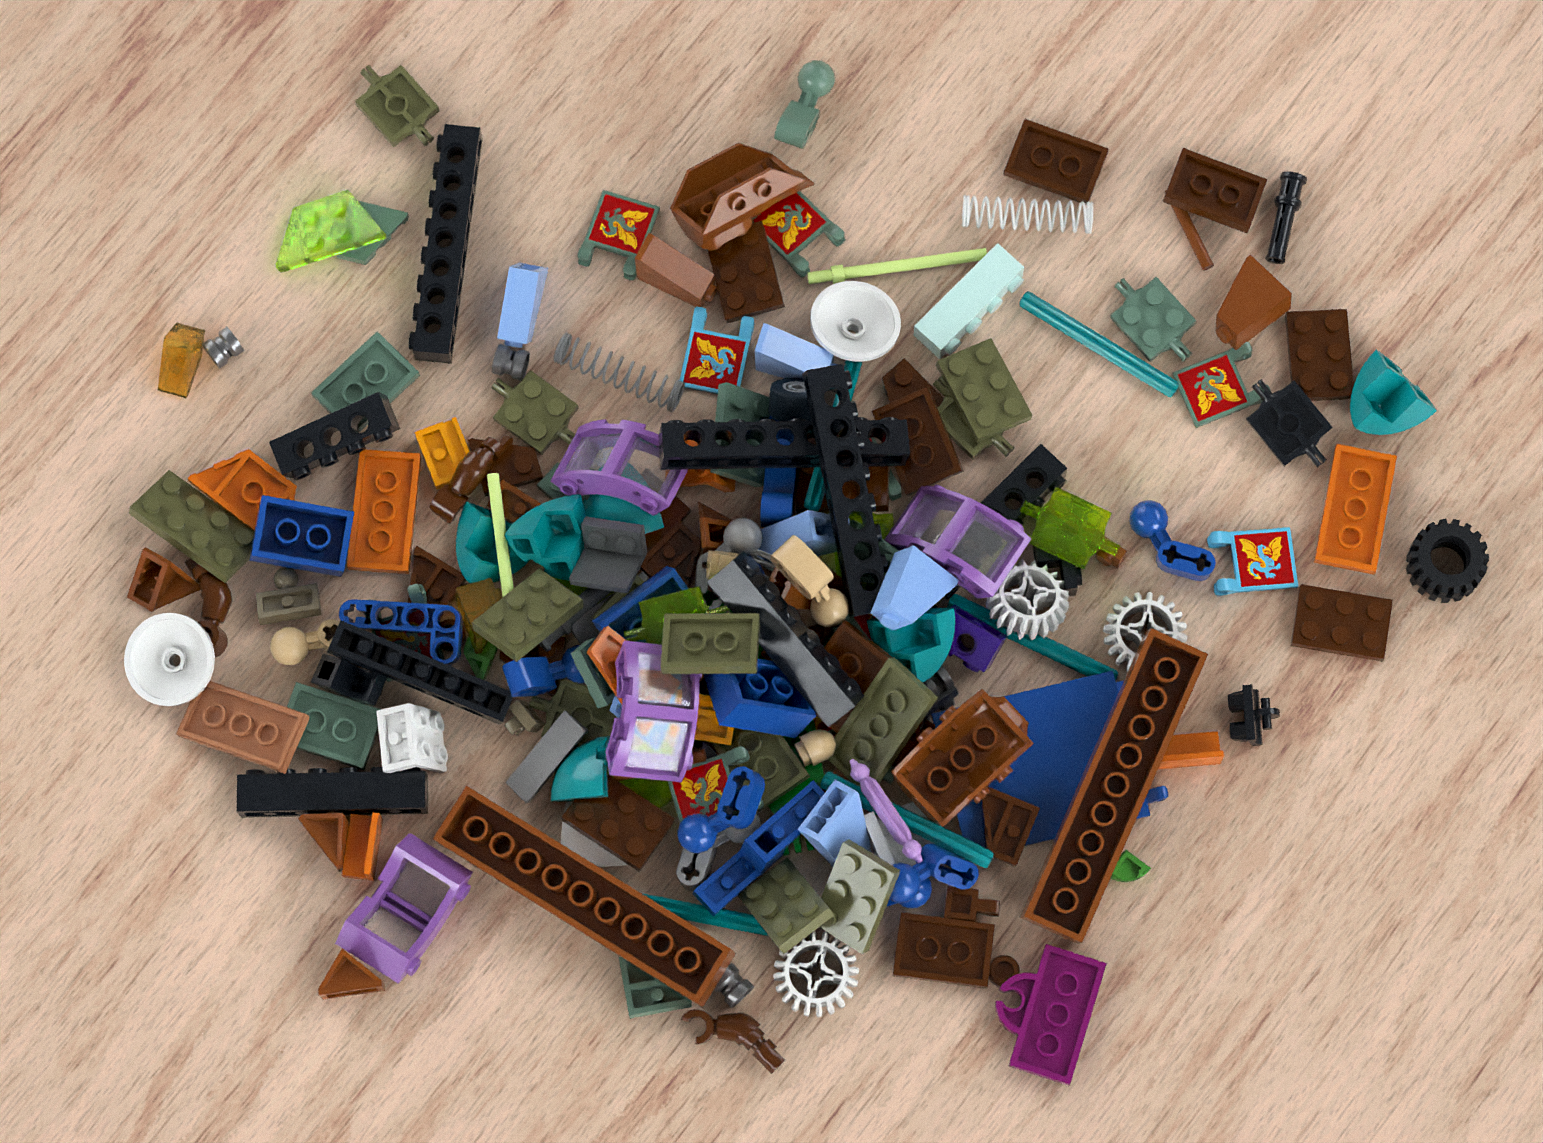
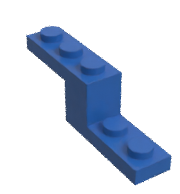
[692,780,825,917]

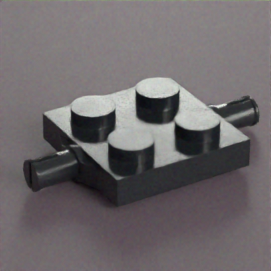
[1246,379,1333,468]

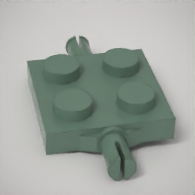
[1110,277,1196,362]

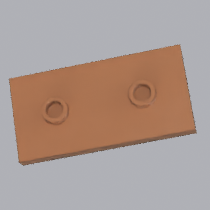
[176,681,310,774]

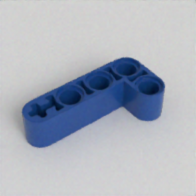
[760,416,797,527]
[339,599,463,666]

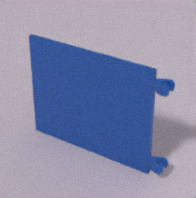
[931,670,1169,848]

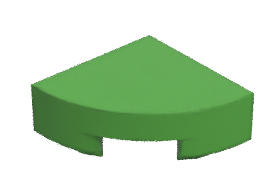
[1111,849,1151,882]

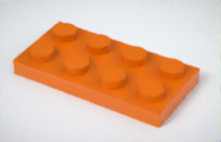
[1314,444,1397,575]
[347,449,422,574]

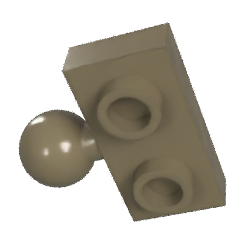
[256,567,321,625]

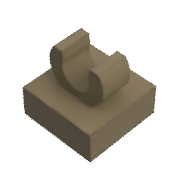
[504,700,545,736]

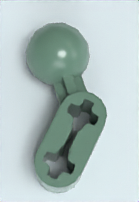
[774,60,835,149]

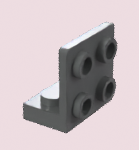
[569,516,647,593]

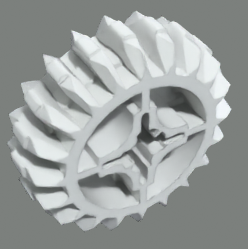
[986,559,1069,640]
[1103,592,1188,671]
[773,931,859,1017]

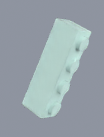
[913,243,1024,359]

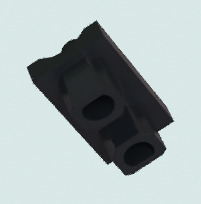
[1227,684,1280,746]

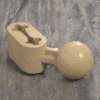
[770,535,849,627]
[270,619,363,669]

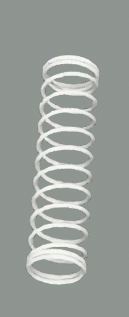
[962,195,1093,234]

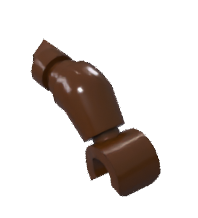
[429,435,514,524]
[185,558,232,657]
[681,1009,785,1074]

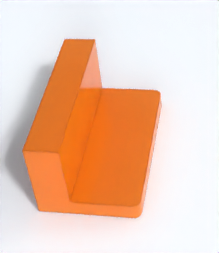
[1158,731,1224,769]
[342,812,383,881]

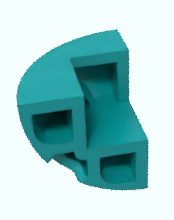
[1350,349,1437,435]
[583,464,664,534]
[505,494,586,581]
[456,501,531,584]
[867,608,955,683]
[550,736,610,802]

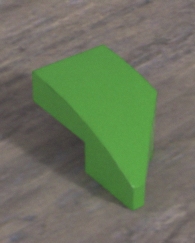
[463,625,498,680]

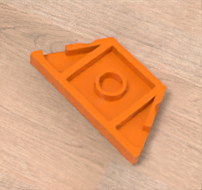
[188,449,297,531]

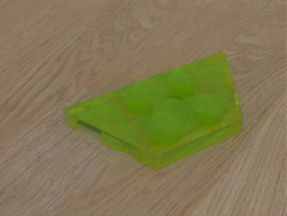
[276,189,387,273]

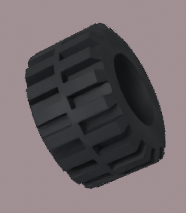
[1406,519,1489,603]

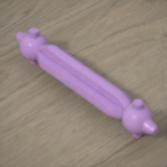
[850,759,923,863]

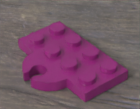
[995,944,1107,1086]

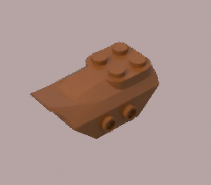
[670,142,815,251]
[891,689,1034,827]

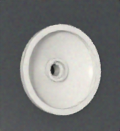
[810,281,901,362]
[124,613,215,706]

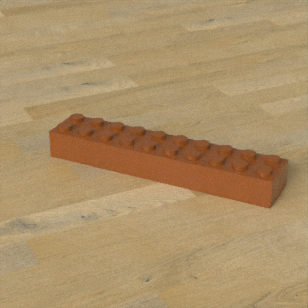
[1020,628,1208,944]
[433,785,736,1008]

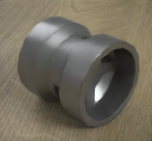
[202,327,244,368]
[492,344,530,381]
[714,963,754,1008]

